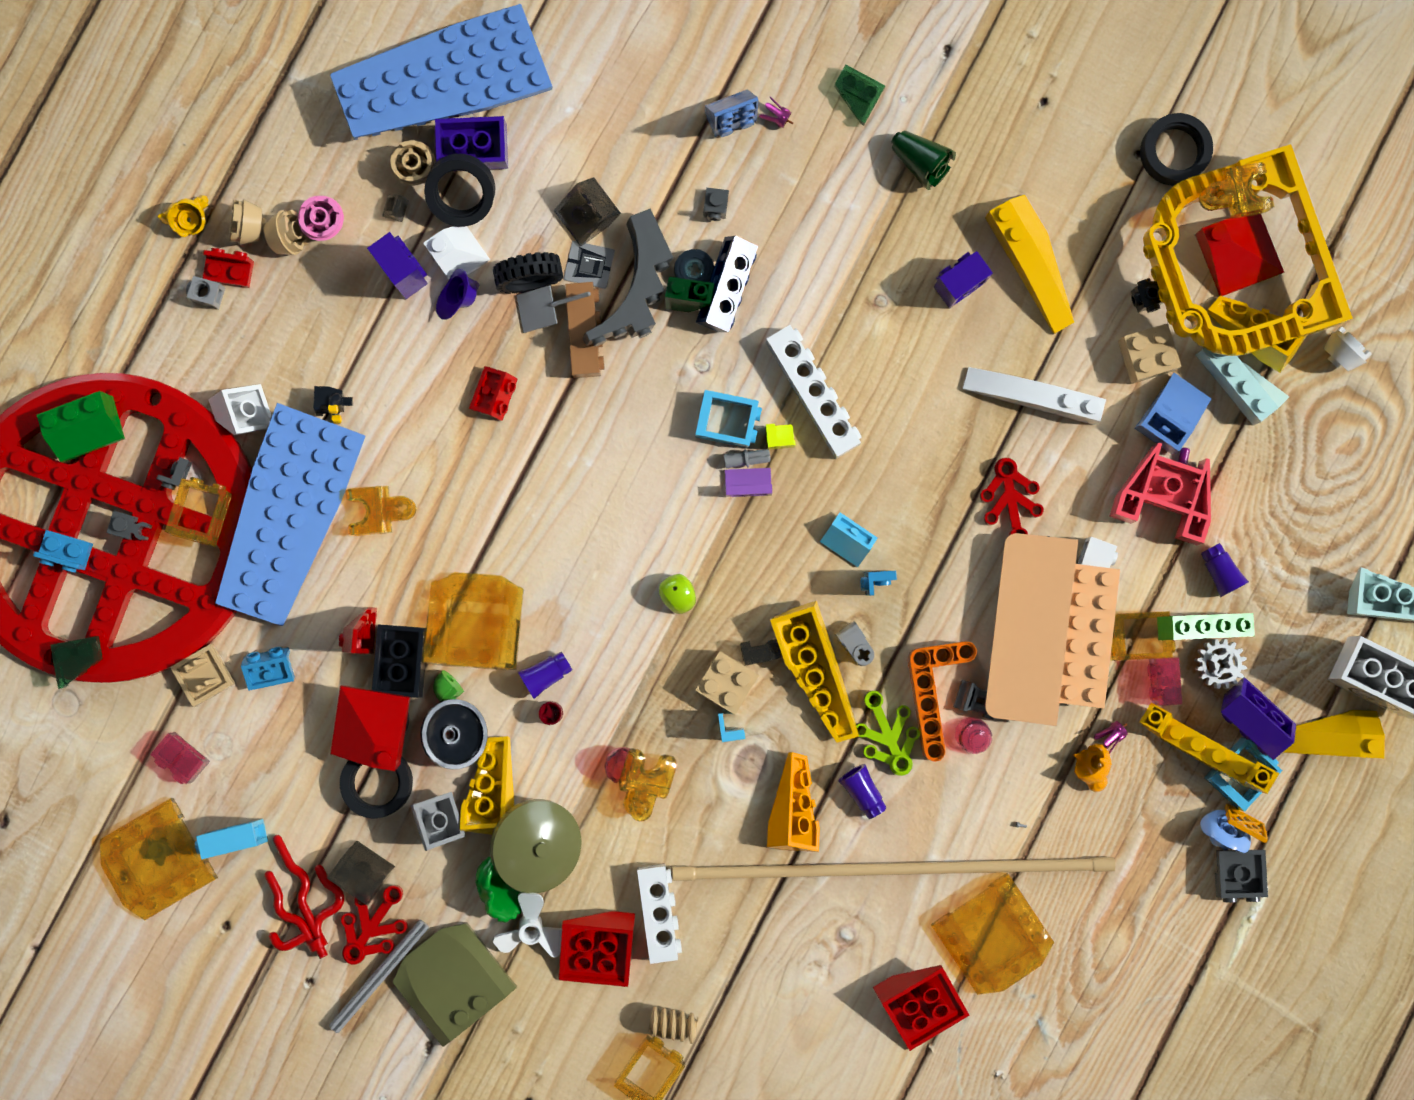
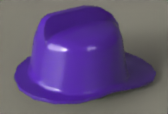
[436,269,480,320]

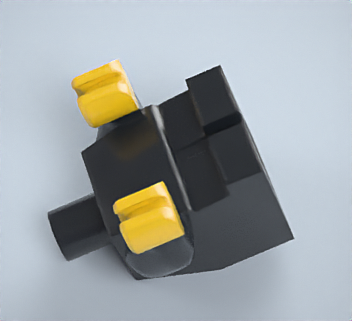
[313,386,353,424]

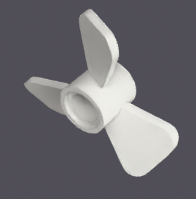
[493,892,562,957]

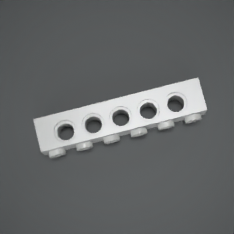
[766,325,862,459]

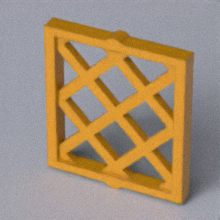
[1225,803,1268,843]

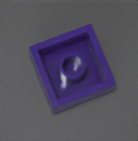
[934,251,993,309]

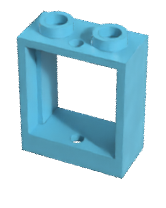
[695,390,762,448]
[1204,737,1283,811]
[195,819,268,860]

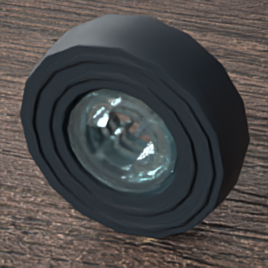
[674,249,715,282]

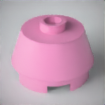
[298,196,344,241]

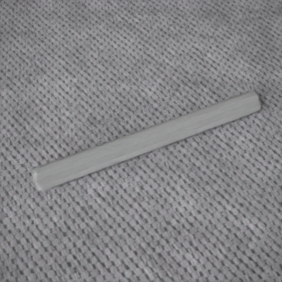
[329,920,429,1033]

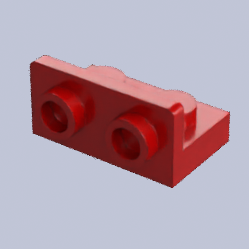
[203,248,254,288]
[469,366,518,421]

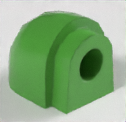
[433,670,464,702]

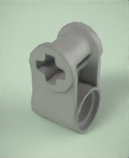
[835,621,874,666]

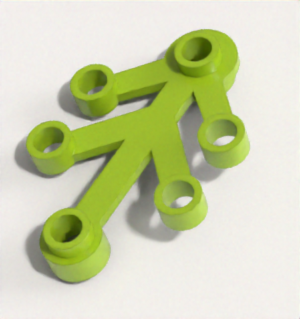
[856,691,920,776]

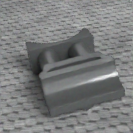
[953,680,994,720]

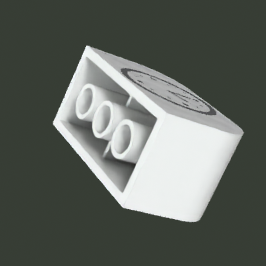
[1328,636,1414,720]

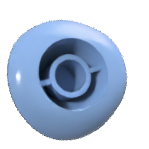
[1200,810,1251,853]

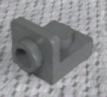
[703,187,729,221]
[157,457,192,490]

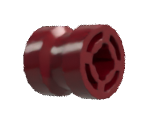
[539,701,564,725]

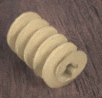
[648,1006,698,1044]

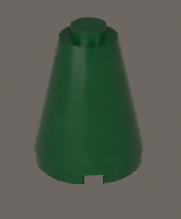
[891,130,956,190]

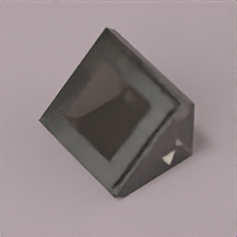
[382,194,408,222]

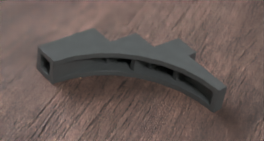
[582,208,673,347]

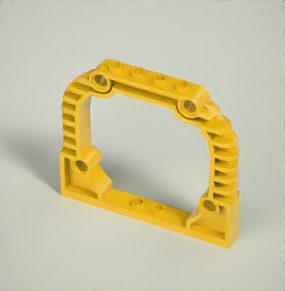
[1143,144,1353,356]

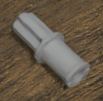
[724,449,771,469]

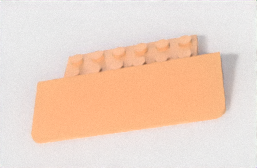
[985,533,1120,726]

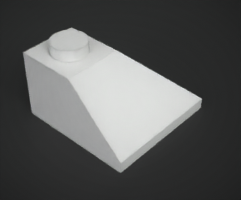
[424,226,490,279]
[208,384,272,435]

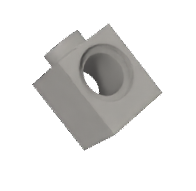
[186,276,225,309]

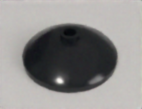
[420,699,488,769]

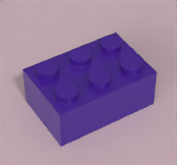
[435,116,508,171]
[367,232,428,299]
[1221,677,1296,760]

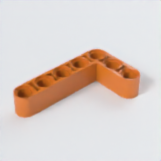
[908,641,977,762]

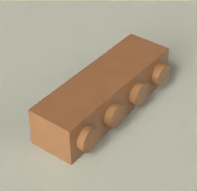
[565,282,605,378]

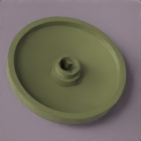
[490,799,582,893]

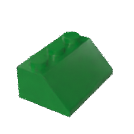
[37,391,125,463]

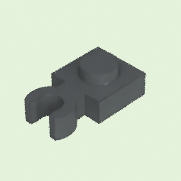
[107,511,152,541]

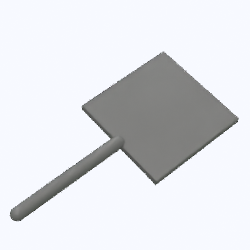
[516,286,591,333]

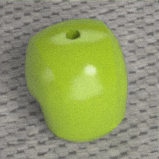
[659,574,696,614]

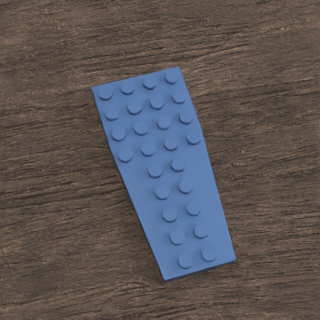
[330,4,553,140]
[216,403,365,626]

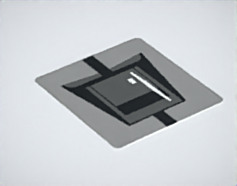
[564,241,615,289]

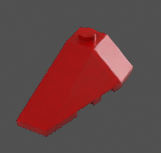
[339,607,377,654]

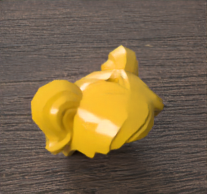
[157,195,209,237]

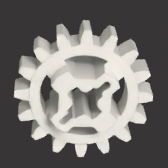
[1194,639,1247,689]

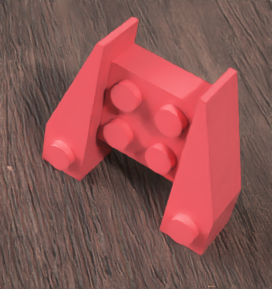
[1109,443,1211,546]

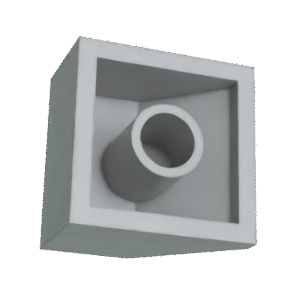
[411,792,466,851]

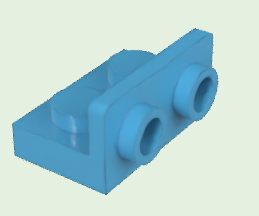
[33,530,93,573]
[860,571,897,596]
[241,647,295,691]

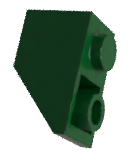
[665,277,714,313]

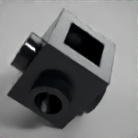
[1131,278,1163,313]

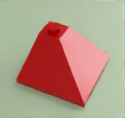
[1195,210,1284,296]
[330,685,410,771]
[559,911,635,987]
[873,965,970,1051]

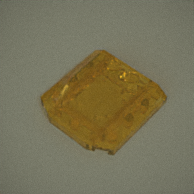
[423,572,524,670]
[100,798,218,920]
[931,873,1054,995]

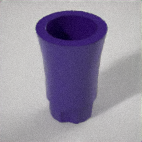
[1201,543,1249,598]
[518,652,572,699]
[838,764,886,819]

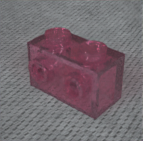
[1147,658,1182,706]

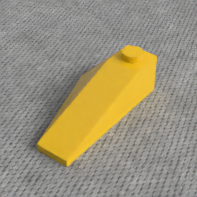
[1283,710,1385,759]
[460,736,514,835]

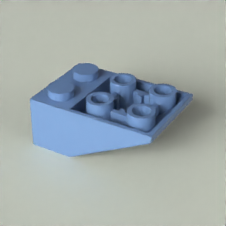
[705,89,759,137]
[1134,373,1211,455]

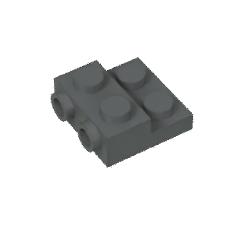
[1215,849,1268,903]

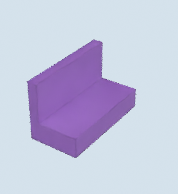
[725,468,772,497]

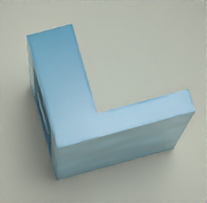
[820,513,877,567]
[718,712,745,742]

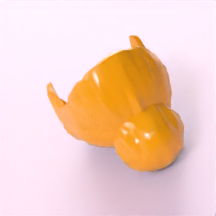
[1074,743,1112,792]

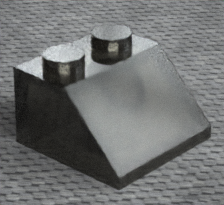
[553,177,621,246]
[327,841,395,905]

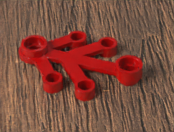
[980,458,1044,536]
[341,885,408,965]

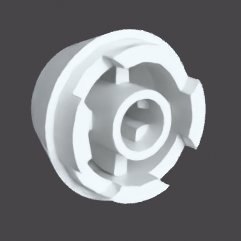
[1324,326,1372,372]

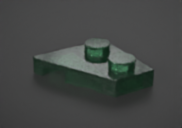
[834,65,885,126]
[50,636,103,689]

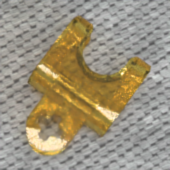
[1199,162,1275,218]
[345,486,417,536]
[619,748,677,821]

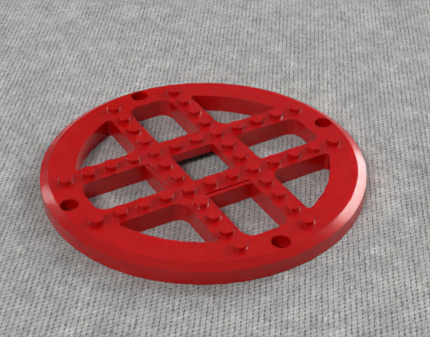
[0,373,252,683]

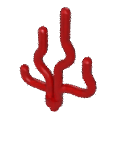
[264,835,345,959]

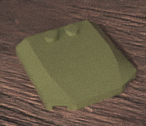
[393,922,517,1047]

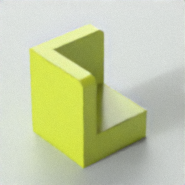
[765,424,795,450]

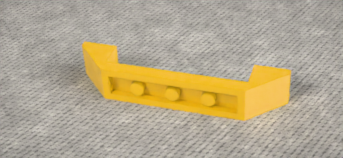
[1139,702,1279,794]

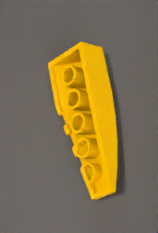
[985,195,1074,334]
[770,601,859,743]

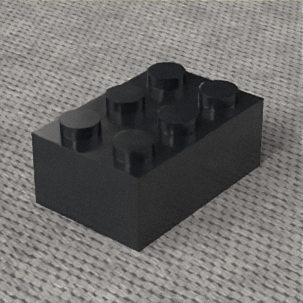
[372,624,428,698]

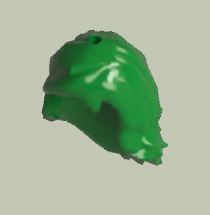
[475,857,522,923]

